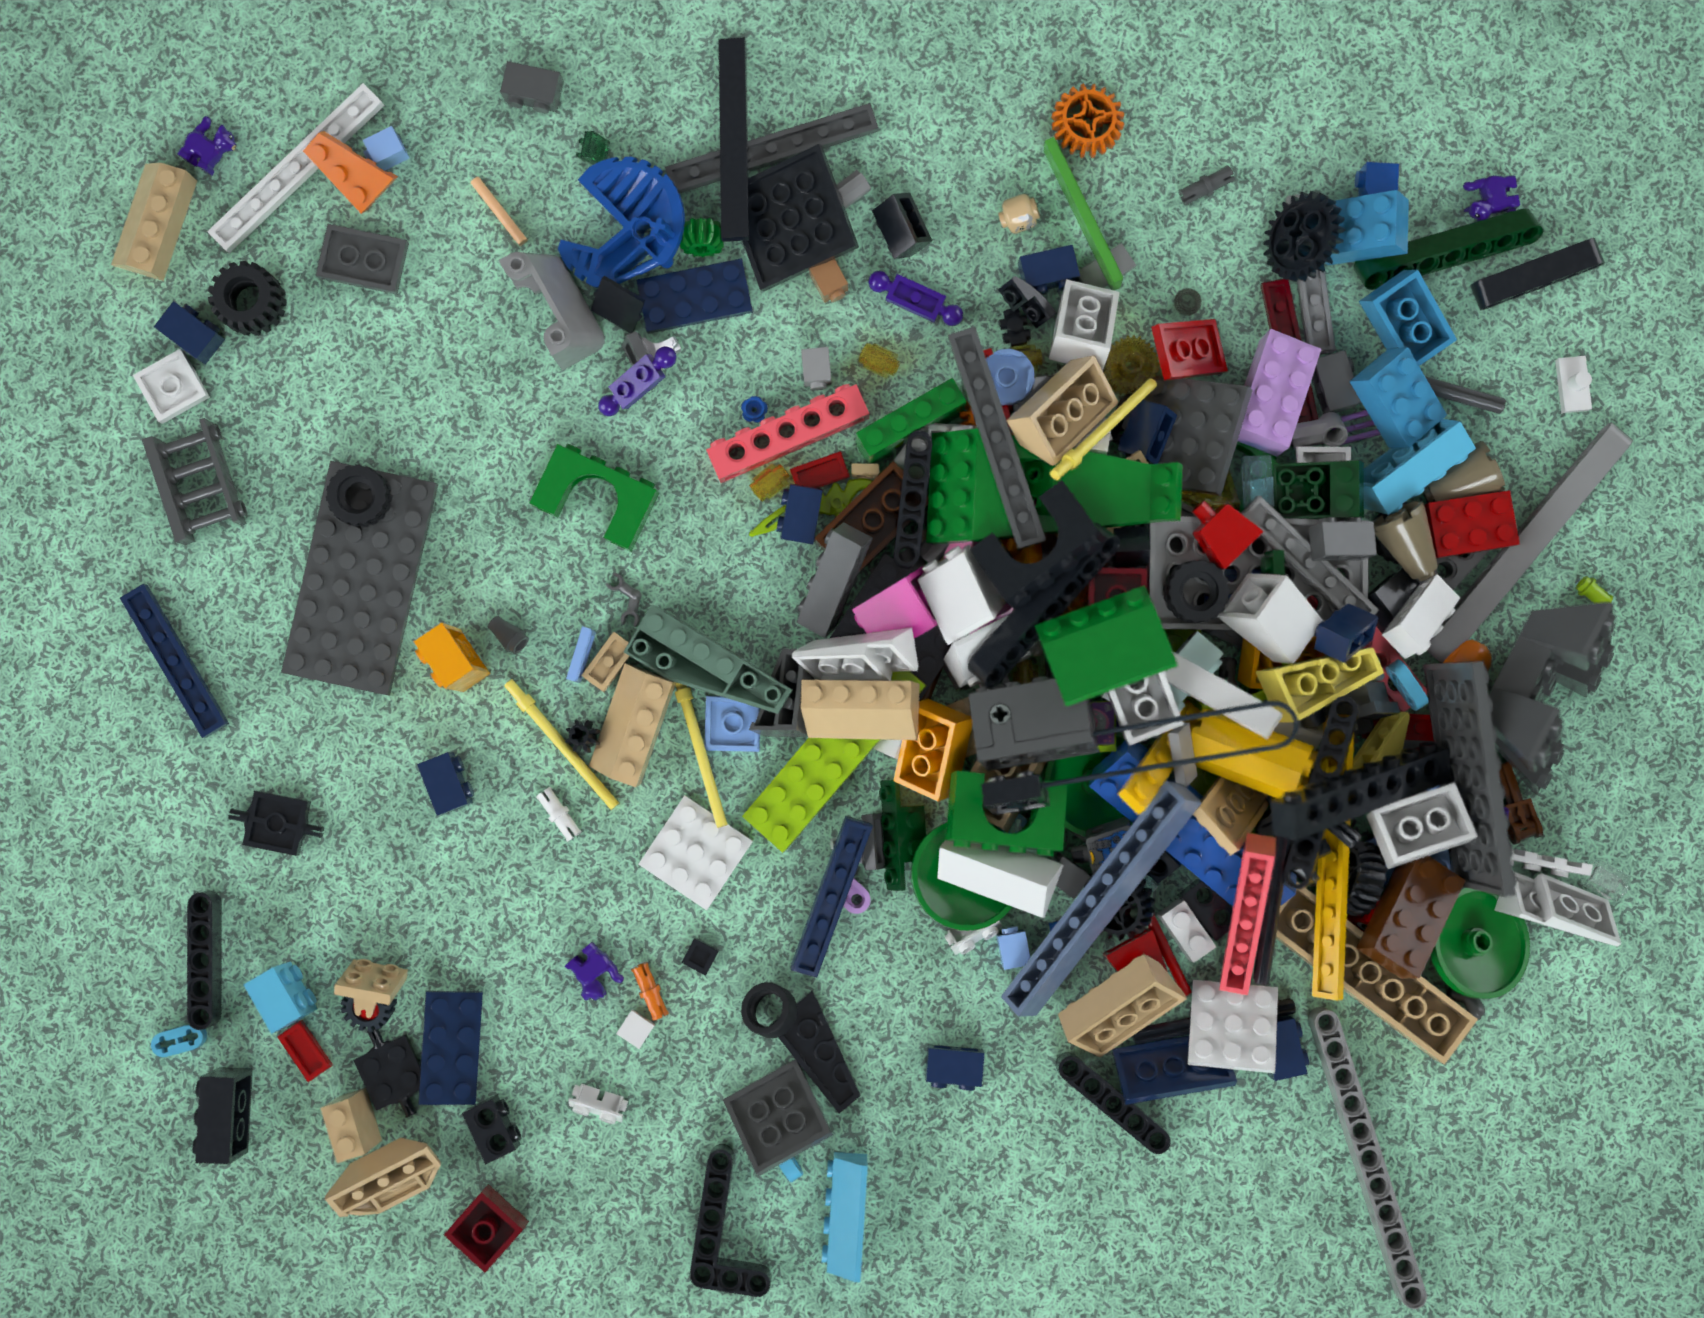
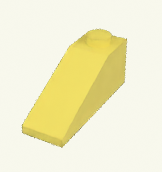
[1353,712,1410,769]

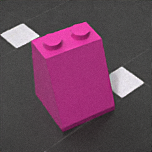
[852,566,938,638]

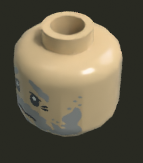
[998,194,1040,234]

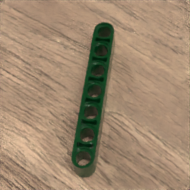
[1353,208,1544,290]

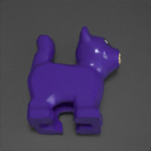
[177,116,237,176]
[1463,175,1520,221]
[565,942,624,1001]

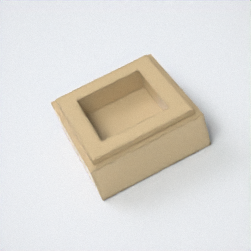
[852,463,879,479]

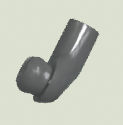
[1447,987,1485,1021]

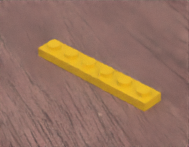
[1118,700,1202,815]

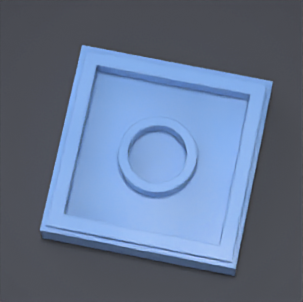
[704,696,761,752]

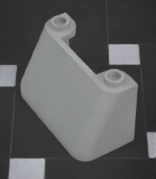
[499,252,605,371]

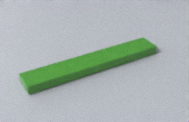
[1044,137,1123,291]

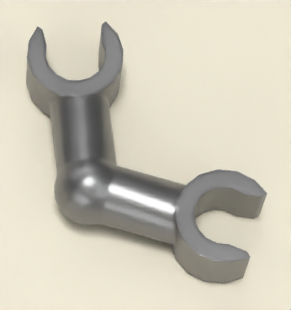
[605,573,642,627]

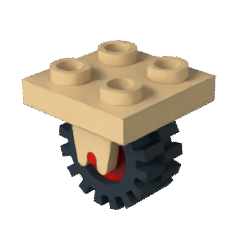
[334,959,408,1032]

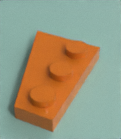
[303,131,398,214]

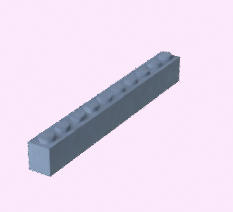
[1001,781,1202,1017]

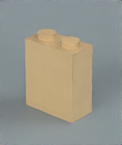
[320,1087,382,1163]

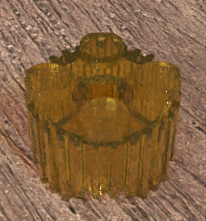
[1103,335,1160,395]

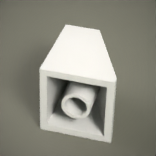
[918,544,1005,645]
[1217,573,1323,664]

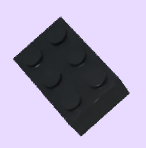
[192,1067,253,1164]

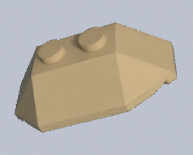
[325,1138,441,1217]

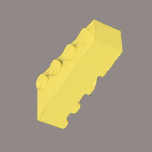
[1255,648,1384,723]

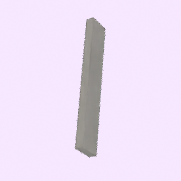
[1286,193,1336,354]
[1241,495,1379,615]

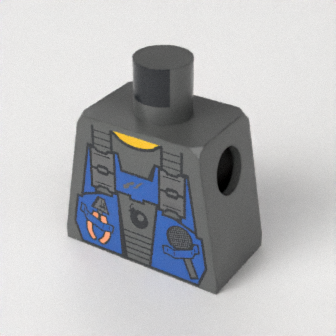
[1071,817,1131,875]

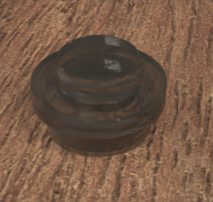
[1174,288,1201,316]

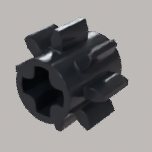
[565,720,601,753]

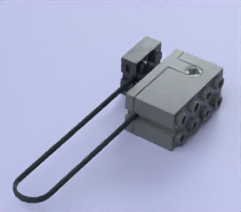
[968,677,1299,815]

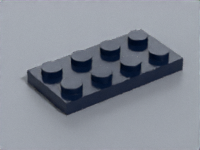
[636,258,753,334]
[418,990,483,1105]
[1112,1036,1237,1105]

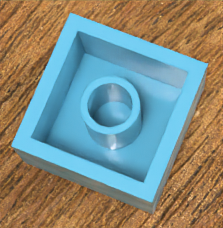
[244,961,317,1034]

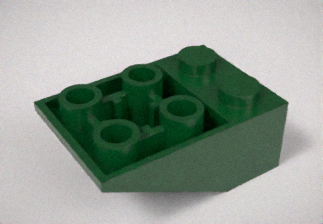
[1273,460,1364,519]

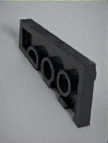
[769,990,861,1113]

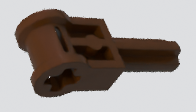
[1499,762,1543,845]

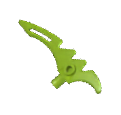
[749,478,872,537]

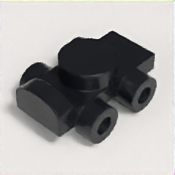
[999,308,1031,347]

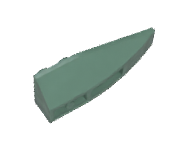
[624,605,793,714]

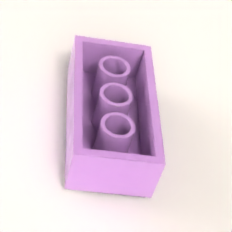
[1238,329,1321,457]

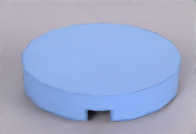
[986,349,1035,405]

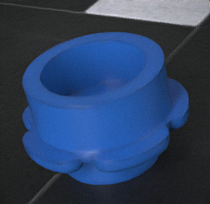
[741,396,768,423]

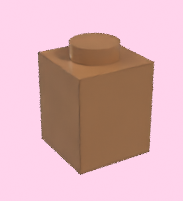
[809,259,848,303]

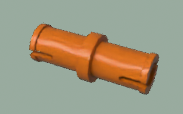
[631,962,669,1021]

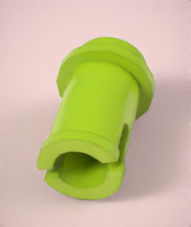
[1575,576,1613,603]

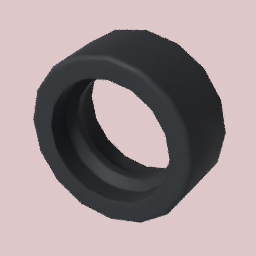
[741,982,797,1038]

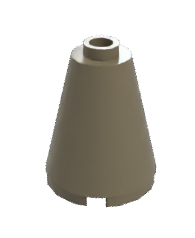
[1423,441,1505,503]
[1373,501,1438,581]

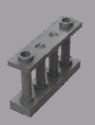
[142,418,247,545]

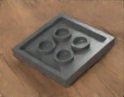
[723,1059,833,1176]

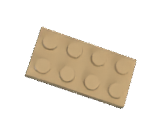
[1193,776,1273,855]

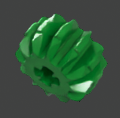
[680,217,724,258]

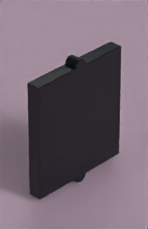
[591,276,645,333]

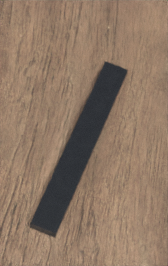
[718,37,750,242]

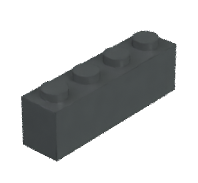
[796,523,873,638]

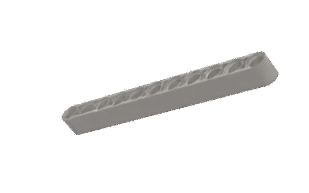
[1426,422,1633,663]
[1308,1007,1427,1309]

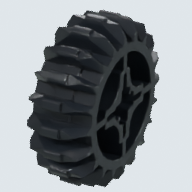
[1347,840,1388,917]
[1084,874,1156,941]

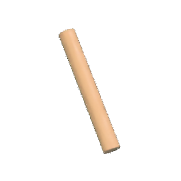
[470,177,528,246]

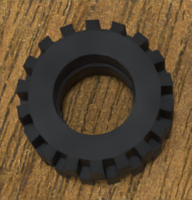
[208,261,287,336]

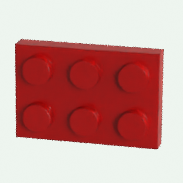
[1151,319,1228,380]
[1425,490,1520,558]

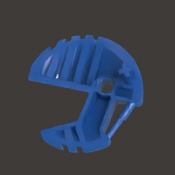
[558,157,685,289]

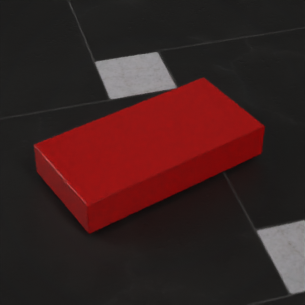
[790,451,850,489]
[277,1020,333,1082]

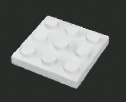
[638,795,753,910]
[1188,980,1278,1073]

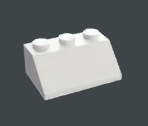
[944,615,1037,687]

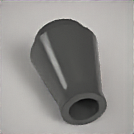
[488,616,529,654]

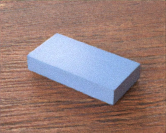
[566,626,596,683]

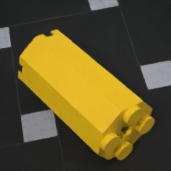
[1191,709,1318,798]

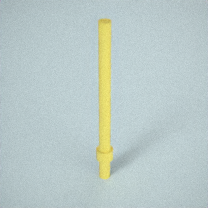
[1050,379,1157,480]
[504,679,619,810]
[675,683,728,828]

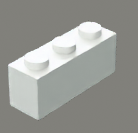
[1382,574,1460,659]

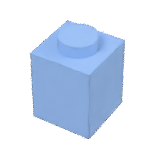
[363,126,410,171]
[996,926,1030,970]

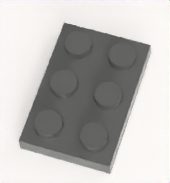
[315,224,409,295]

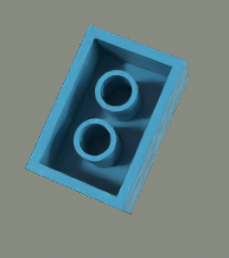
[1325,190,1409,265]
[1359,270,1457,366]
[1349,347,1447,448]

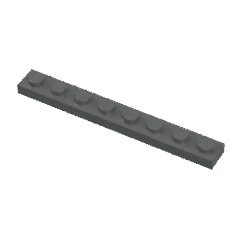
[665,103,879,194]
[948,326,1046,550]

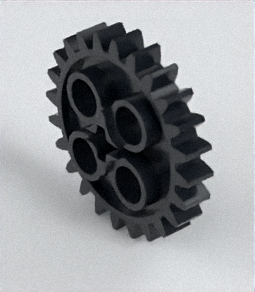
[1263,191,1345,282]

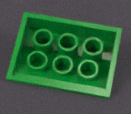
[1035,586,1178,707]

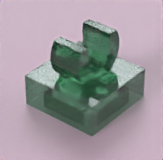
[576,131,610,165]

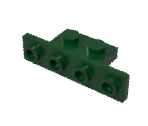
[879,780,926,891]

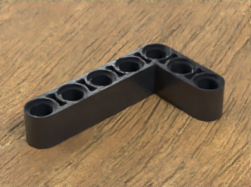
[690,1144,772,1297]

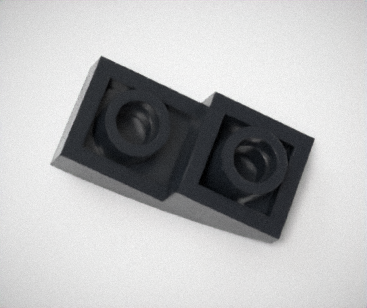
[998,276,1057,328]

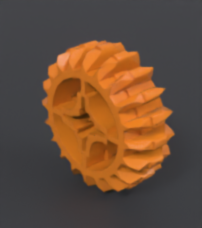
[1051,83,1124,158]

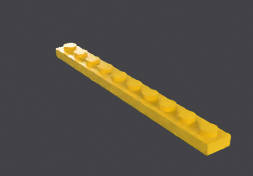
[1312,714,1354,1001]

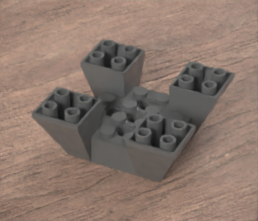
[1488,602,1617,795]

